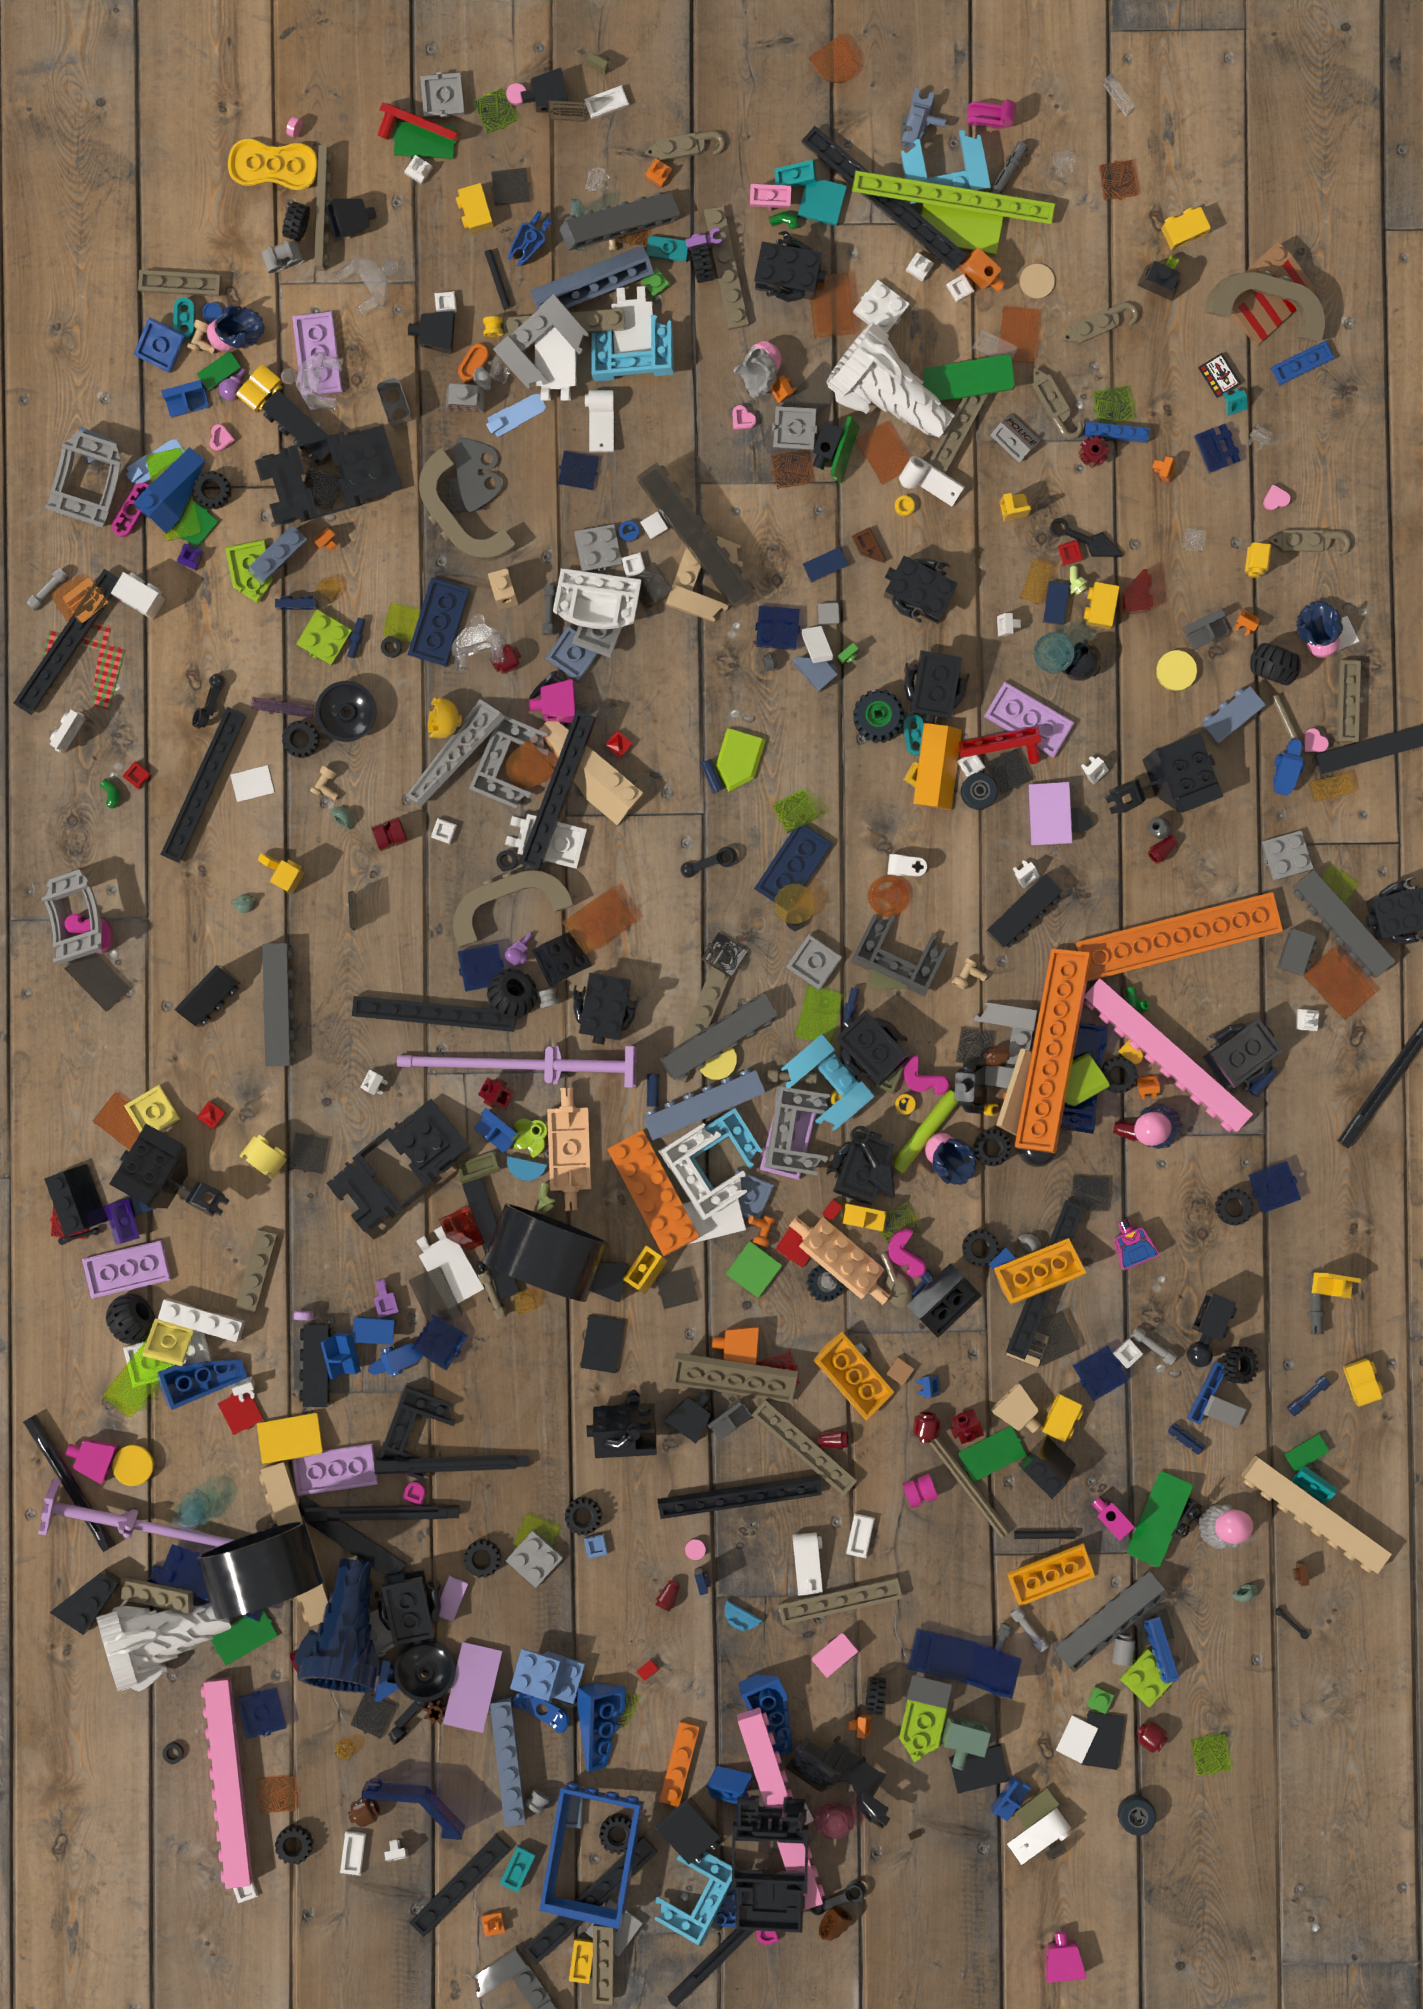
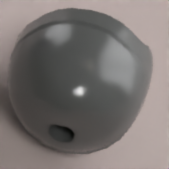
[1148,817,1171,839]

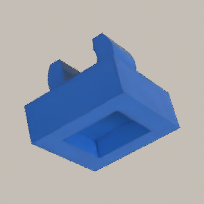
[916,1375,940,1398]

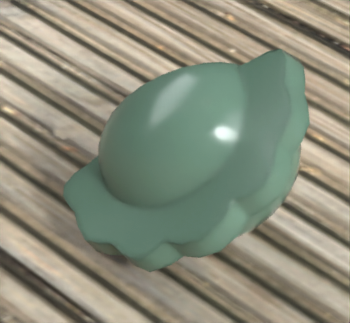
[331,807,354,830]
[231,895,257,913]
[1232,1584,1258,1603]

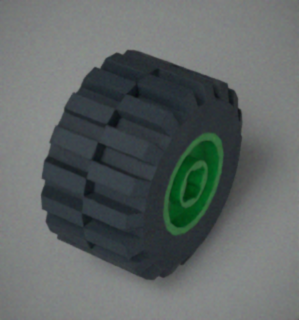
[853,689,904,743]

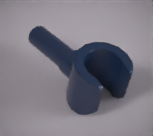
[912,1269,933,1296]

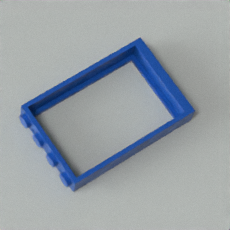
[539,1783,644,1929]

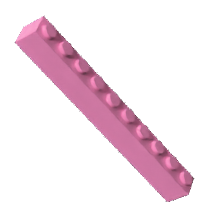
[1083,978,1253,1133]
[201,1676,253,1889]
[737,1707,825,1910]

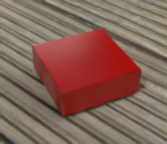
[1058,540,1083,566]
[123,761,152,790]

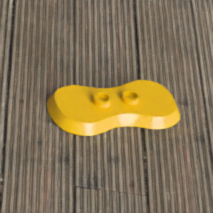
[228,139,318,190]

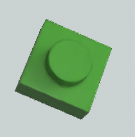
[641,268,670,298]
[837,643,859,665]
[1086,1686,1114,1714]

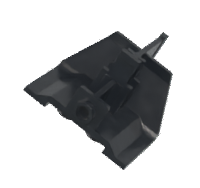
[1105,732,1224,814]
[109,1124,230,1217]
[785,1736,890,1829]

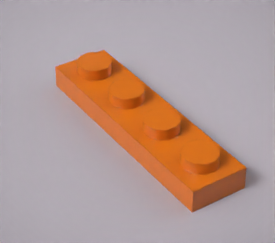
[659,1721,700,1807]

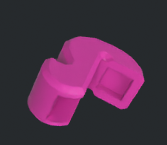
[967,99,1016,129]
[65,914,113,955]
[903,1055,950,1095]
[888,1227,926,1278]

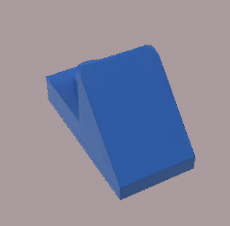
[374,1658,399,1702]

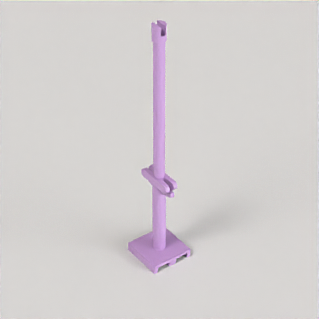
[397,1046,637,1088]
[38,1479,234,1547]

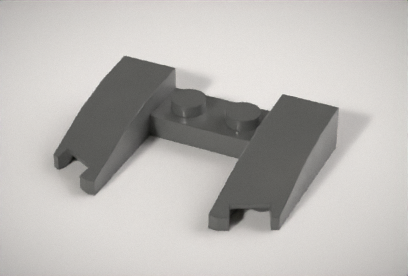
[851,914,947,997]
[474,1945,560,2009]

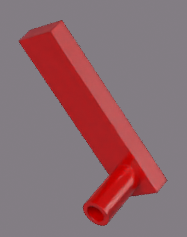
[377,102,461,141]
[959,726,1042,764]

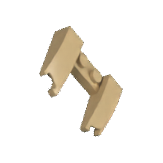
[666,527,743,622]

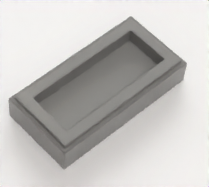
[1203,1395,1246,1428]

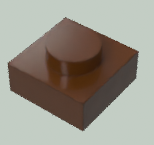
[1293,1562,1310,1586]

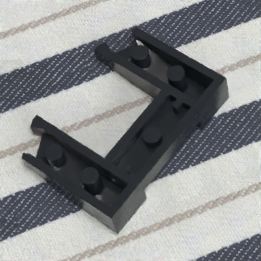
[376,1385,455,1481]

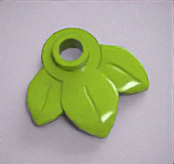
[513,1118,548,1158]

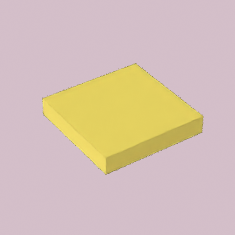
[124,1085,181,1132]
[142,1318,194,1366]

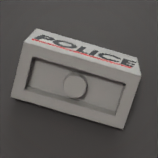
[990,413,1040,463]

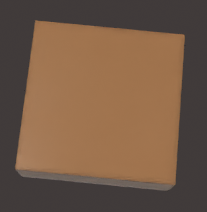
[886,1357,914,1385]

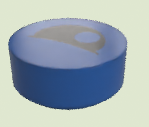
[619,521,639,542]

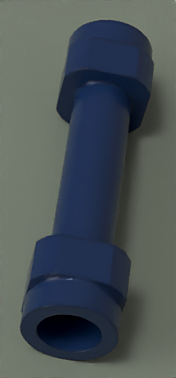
[1286,1375,1331,1417]

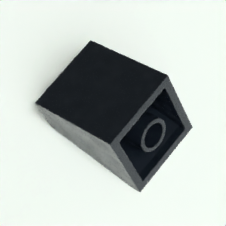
[1018,1435,1076,1499]
[655,1797,722,1865]

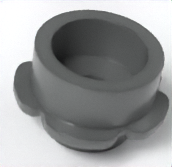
[762,652,778,672]

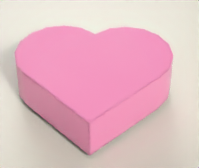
[732,405,756,430]
[210,424,235,452]
[1263,485,1290,511]
[1304,728,1329,752]

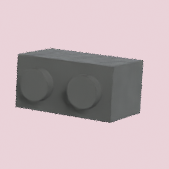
[1277,929,1317,976]

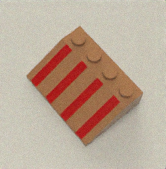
[1230,241,1316,346]

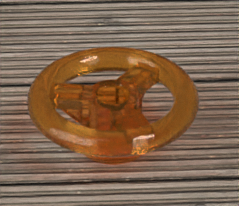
[868,876,908,916]

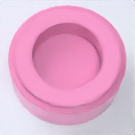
[506,83,526,106]
[286,116,303,138]
[685,1539,706,1560]

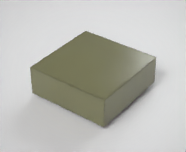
[587,52,609,74]

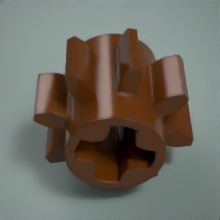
[423,1699,447,1725]

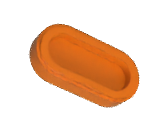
[458,344,489,383]

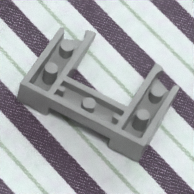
[493,294,589,389]
[469,716,549,809]
[973,1002,1037,1088]
[764,1086,830,1175]

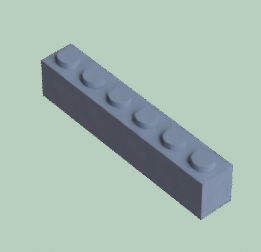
[530,246,654,310]
[643,1068,765,1140]
[490,1696,527,1827]

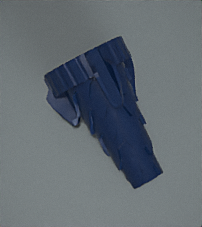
[294,1558,379,1693]

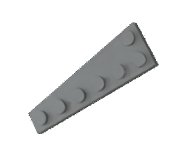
[406,699,505,806]

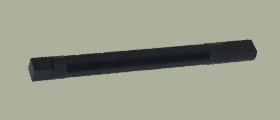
[1337,1021,1423,1149]
[23,1414,116,1552]
[374,1455,529,1474]
[305,1505,459,1522]
[667,1930,754,2007]

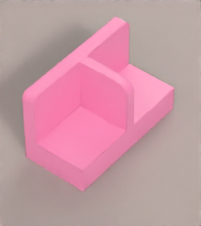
[750,184,791,211]
[812,1633,858,1678]

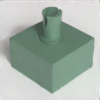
[942,1715,991,1770]

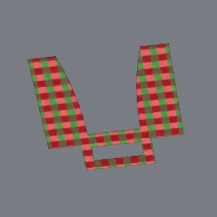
[42,623,125,710]

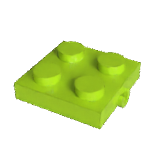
[296,610,352,666]
[1119,1648,1173,1708]

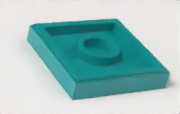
[797,178,847,226]

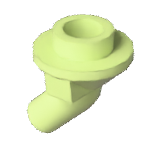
[1069,566,1088,595]
[537,1183,555,1213]

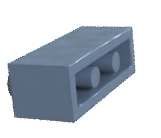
[248,525,307,586]
[1200,687,1265,746]

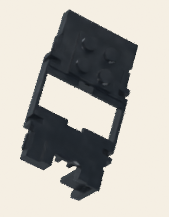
[254,425,403,527]
[326,1099,471,1239]
[732,1795,809,1933]

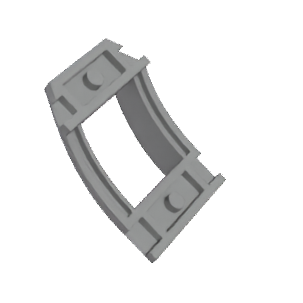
[45,431,121,528]
[42,869,102,964]

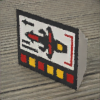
[1198,353,1241,398]

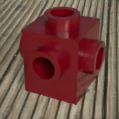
[1078,436,1110,469]
[478,1077,515,1110]
[950,1409,984,1444]

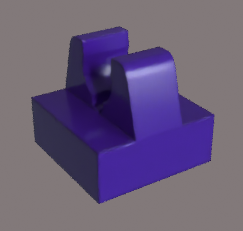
[176,543,204,571]

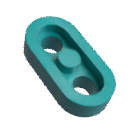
[173,297,195,339]
[903,715,924,756]

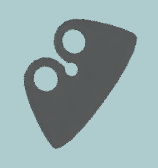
[455,438,502,512]

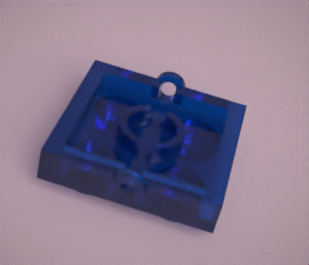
[755,606,800,650]
[458,944,504,992]
[1248,1161,1301,1213]
[412,1314,468,1371]
[1072,1345,1129,1401]
[236,1687,287,1739]

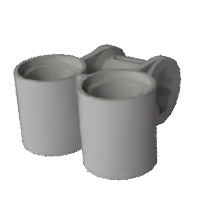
[261,240,304,273]

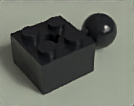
[1187,1291,1237,1368]

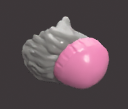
[734,341,782,398]
[1199,1504,1253,1549]

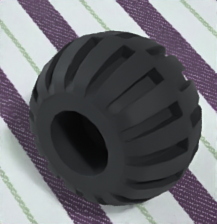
[1250,643,1301,686]
[487,969,537,1019]
[106,1294,155,1344]

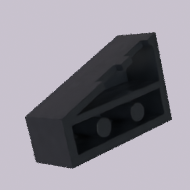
[49,1568,121,1635]

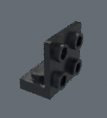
[532,930,592,987]

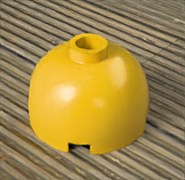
[428,697,462,739]

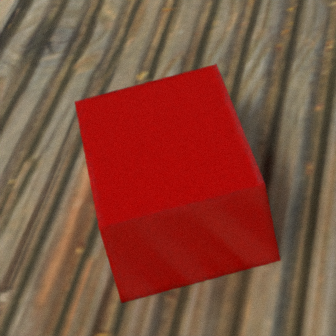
[822,1199,842,1221]
[636,1659,659,1681]

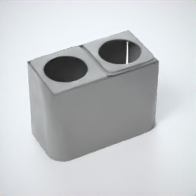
[377,378,412,427]

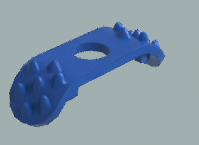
[512,1692,569,1733]

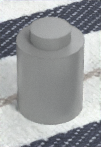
[1112,1634,1135,1666]

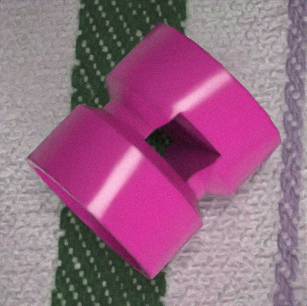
[902,1474,938,1509]

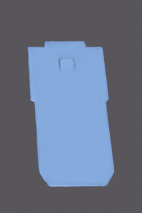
[486,394,546,437]
[126,439,185,484]

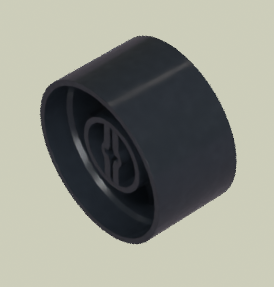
[483,1203,609,1302]
[197,1521,323,1619]

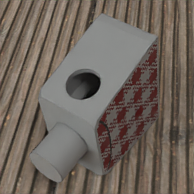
[445,384,485,413]

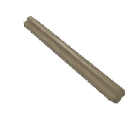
[929,1437,1009,1538]

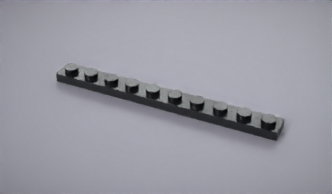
[801,126,967,272]

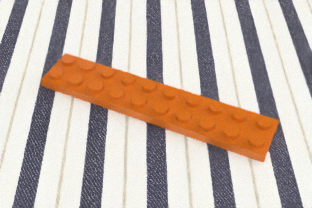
[1075,892,1283,981]
[1015,949,1092,1153]

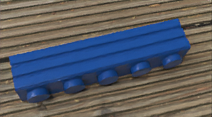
[1084,422,1150,443]
[1187,1361,1225,1425]
[1144,1617,1180,1683]

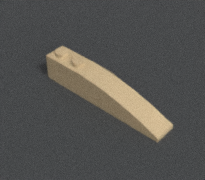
[540,721,644,826]

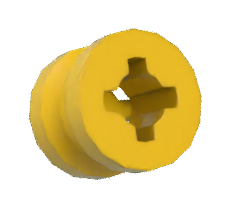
[483,316,504,337]

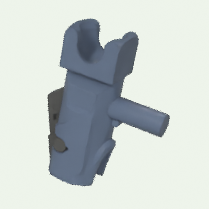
[901,88,947,149]

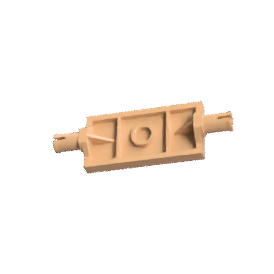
[547,1088,591,1211]
[789,1216,890,1305]

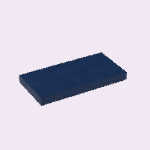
[407,577,470,667]
[754,822,832,911]

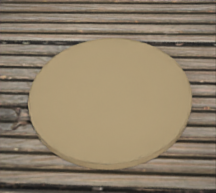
[1020,264,1055,299]

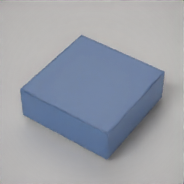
[584,1533,608,1559]

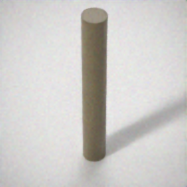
[1271,694,1304,751]

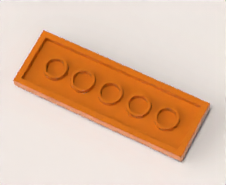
[607,1130,700,1257]

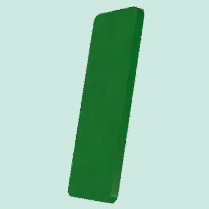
[923,354,1015,402]
[1127,1472,1193,1567]

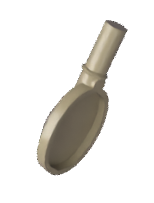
[881,1252,912,1308]

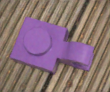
[686,228,724,250]
[374,1279,399,1317]

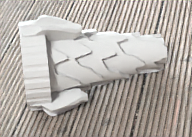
[826,322,955,438]
[96,1603,231,1692]

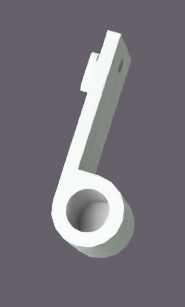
[585,390,614,452]
[899,456,965,506]
[792,1532,823,1596]
[1007,1807,1071,1864]

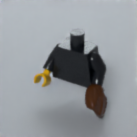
[954,1046,1010,1116]

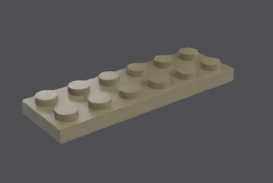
[671,1353,798,1403]

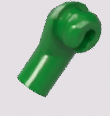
[768,211,799,229]
[100,778,120,809]
[1125,987,1150,1013]

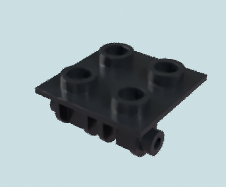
[1171,1497,1202,1540]

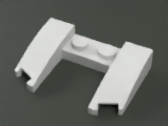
[659,1123,747,1220]

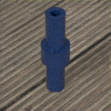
[347,617,365,659]
[843,987,859,1024]

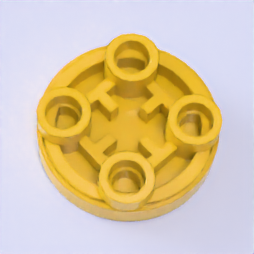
[112,1444,155,1486]

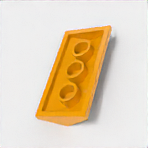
[913,723,962,810]
[994,1238,1086,1305]
[814,1332,894,1421]
[1007,1543,1095,1606]

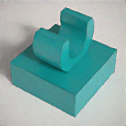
[1224,389,1247,416]

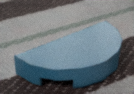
[507,1156,547,1181]
[724,1599,763,1631]

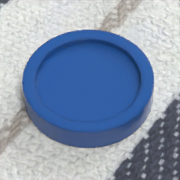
[202,302,223,323]

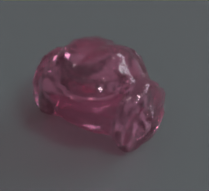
[814,1803,854,1839]

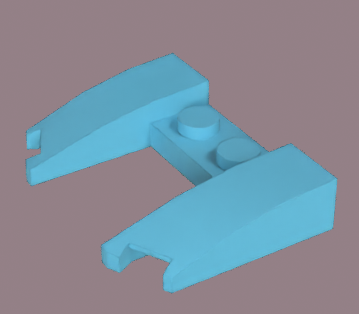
[901,130,990,204]
[592,315,674,382]
[781,1034,875,1131]
[689,1107,762,1190]
[655,1851,737,1946]

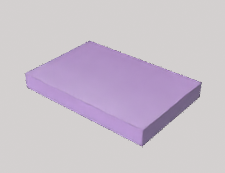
[1029,782,1073,846]

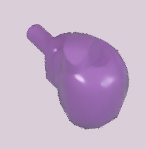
[218,368,246,401]
[505,933,532,965]

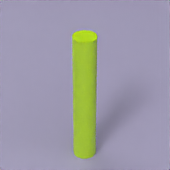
[894,1089,959,1174]

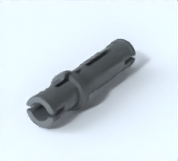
[988,141,1029,195]
[1308,1273,1325,1335]

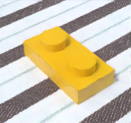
[569,1938,593,1984]

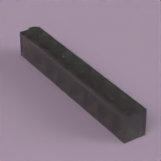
[636,462,755,611]

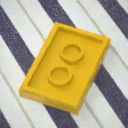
[257,1413,324,1465]

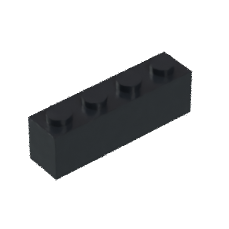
[261,389,332,465]
[986,874,1062,948]
[299,1323,331,1407]

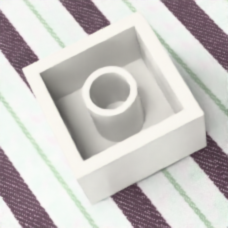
[111,572,166,620]

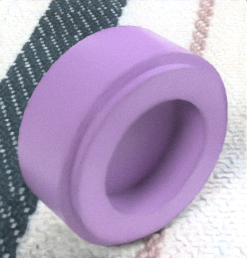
[294,1311,314,1320]

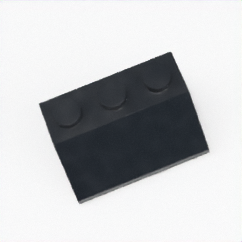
[174,965,241,1027]
[44,1164,108,1236]
[907,1263,982,1338]

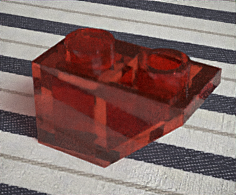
[1122,569,1153,614]
[439,1207,484,1250]

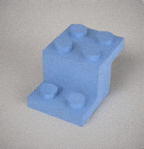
[510,1648,586,1704]

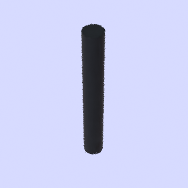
[484,249,511,310]
[1014,1530,1076,1539]

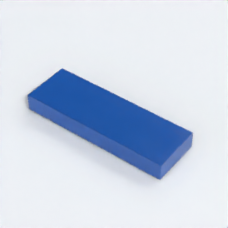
[1270,340,1335,386]

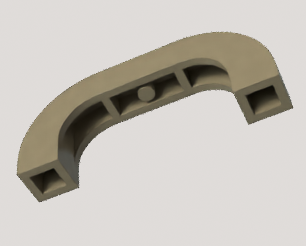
[1204,270,1325,342]
[419,448,517,561]
[453,870,574,948]

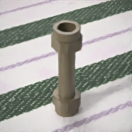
[767,1069,817,1084]
[478,1270,508,1320]

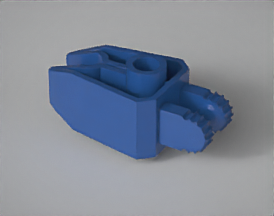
[508,210,553,267]
[1273,738,1305,796]
[368,1343,424,1377]

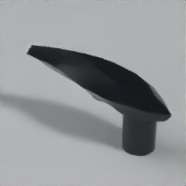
[529,671,563,699]

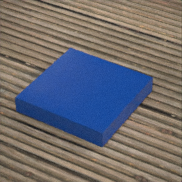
[133,317,187,373]

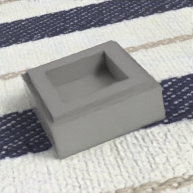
[818,603,839,625]

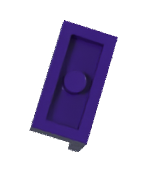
[104,1199,140,1245]

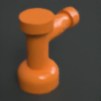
[748,1216,775,1247]

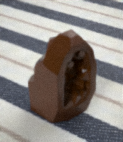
[819,1906,852,1941]

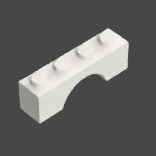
[158,1298,246,1342]

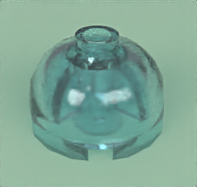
[1033,633,1074,674]
[172,1487,211,1530]

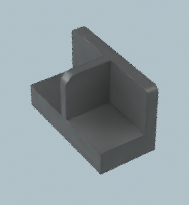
[1183,609,1230,650]
[707,1399,752,1440]
[906,1675,952,1709]

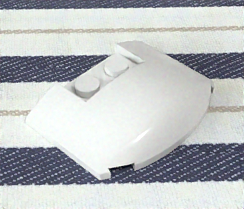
[553,568,641,629]

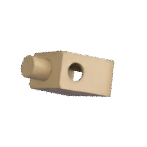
[488,568,518,611]
[990,1382,1041,1433]

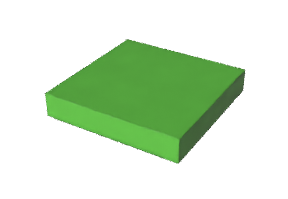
[725,1241,782,1298]

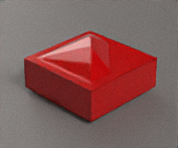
[604,730,633,759]
[197,1101,226,1129]

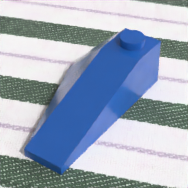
[134,447,205,534]
[157,1359,248,1410]
[739,1674,793,1757]
[577,1683,626,1772]

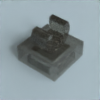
[1045,1841,1068,1861]

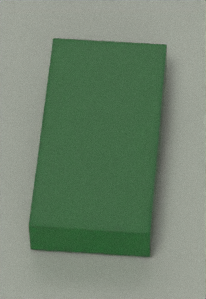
[197,351,242,391]
[1283,1433,1330,1472]

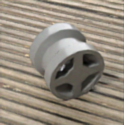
[537,988,560,1009]
[525,1789,550,1815]

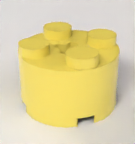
[239,1135,287,1180]

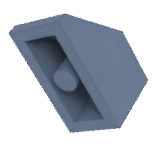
[792,657,838,693]

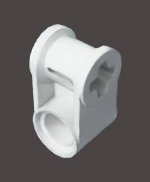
[887,854,927,876]

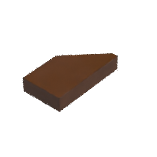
[852,527,886,563]

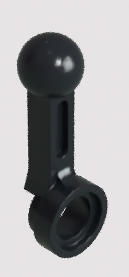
[192,673,226,729]
[680,847,738,878]
[388,1701,429,1745]
[810,1880,867,1915]

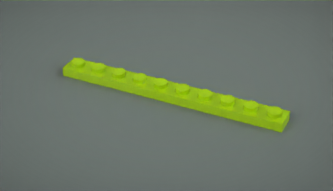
[852,171,1055,224]

